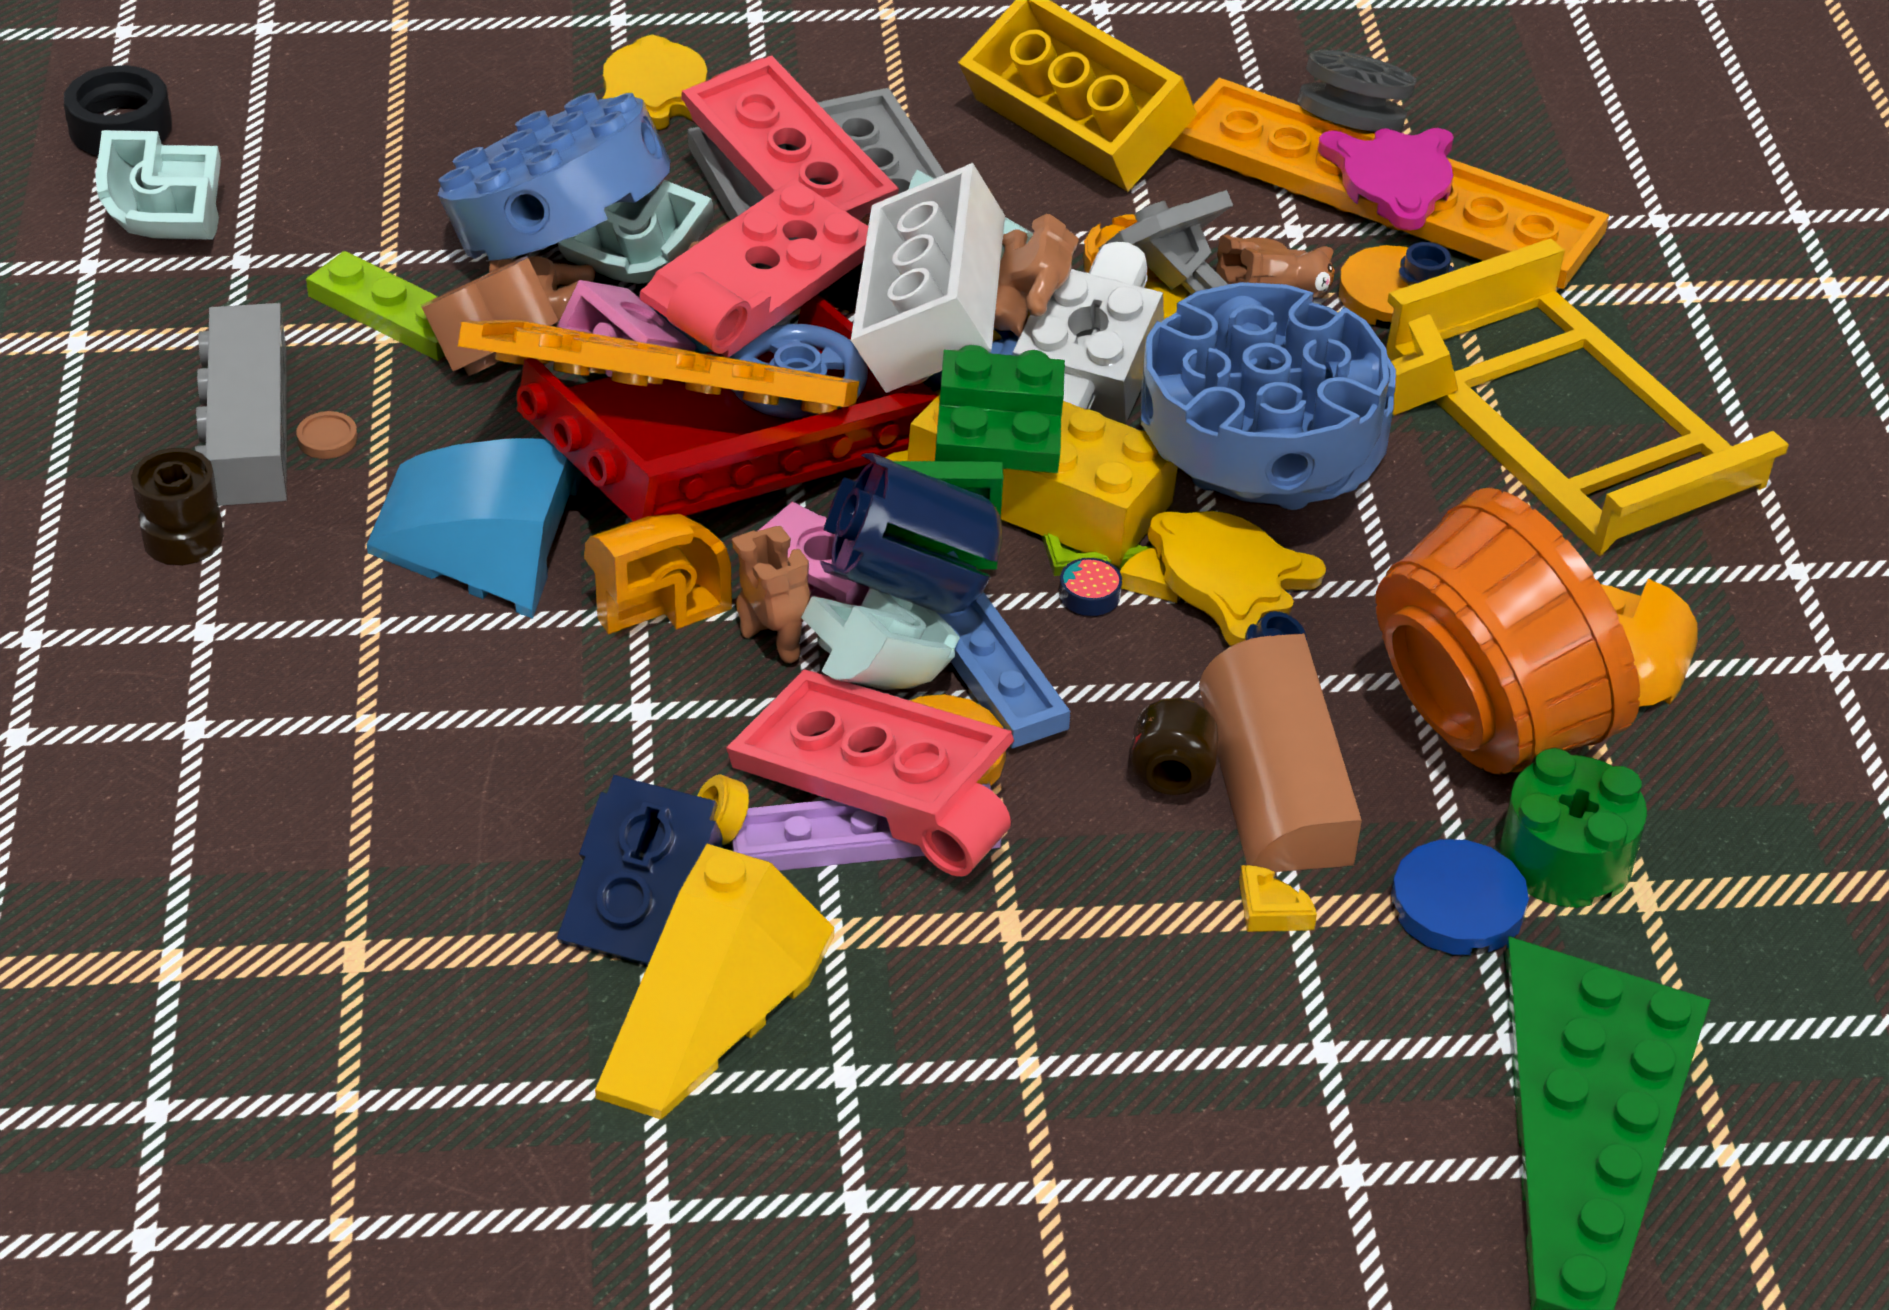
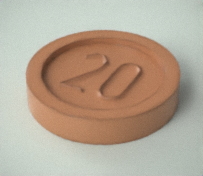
[296,411,358,459]

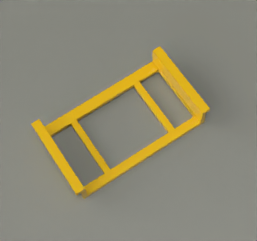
[1386,238,1789,557]

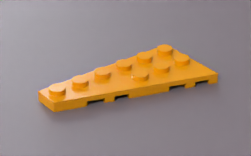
[458,320,859,414]

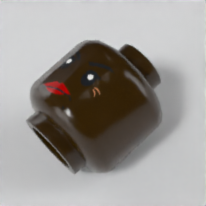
[1131,698,1218,795]

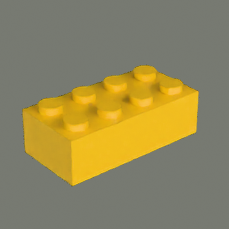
[958,0,1197,192]
[907,394,1178,566]

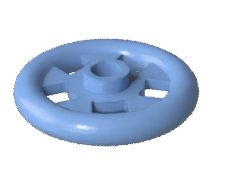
[729,324,868,420]

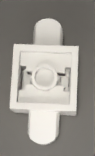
[1013,242,1164,424]

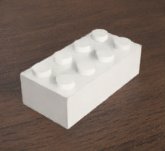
[851,163,1005,393]

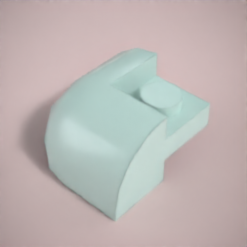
[95,130,221,240]
[558,180,714,284]
[801,588,960,690]

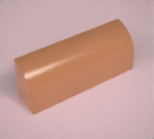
[1199,633,1362,872]

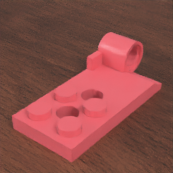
[681,55,899,220]
[639,178,868,358]
[726,669,1014,877]

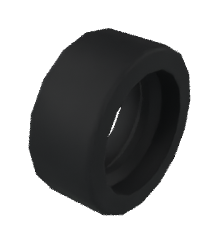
[64,65,171,156]

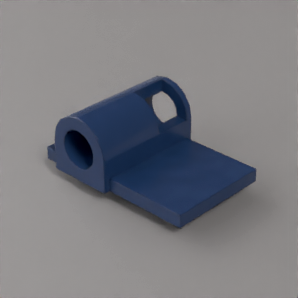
[557,775,723,966]

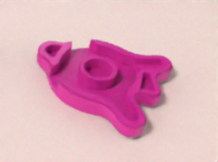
[1318,128,1454,230]

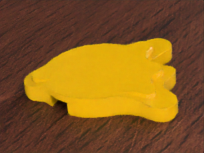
[603,35,708,130]
[1147,511,1326,646]

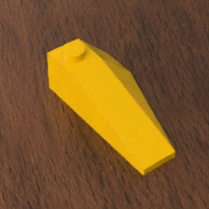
[595,844,835,1120]

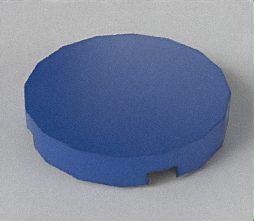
[1391,839,1529,955]

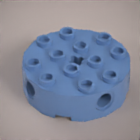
[438,93,670,261]
[1141,282,1389,499]

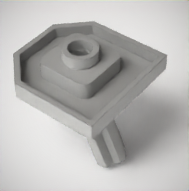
[1098,190,1233,295]

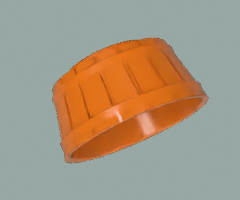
[1375,488,1640,774]

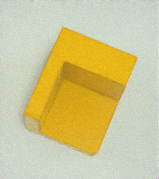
[1391,314,1459,416]

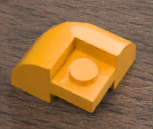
[584,514,732,634]
[1601,578,1698,707]

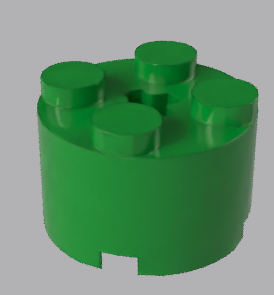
[1500,748,1647,908]

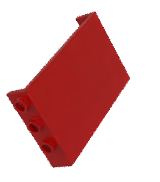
[517,294,938,521]

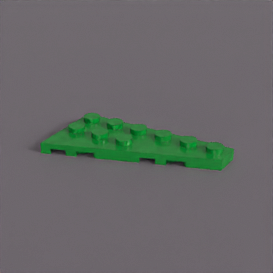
[1505,936,1711,1310]

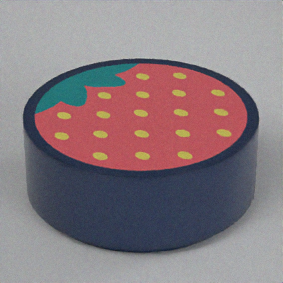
[1059,558,1122,616]

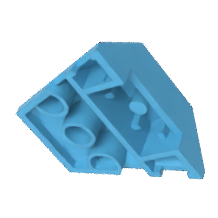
[367,438,584,619]

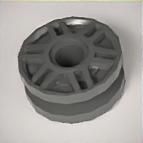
[1297,50,1417,132]

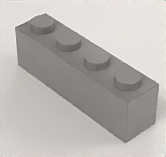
[195,303,287,506]

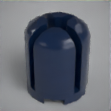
[820,453,1002,614]

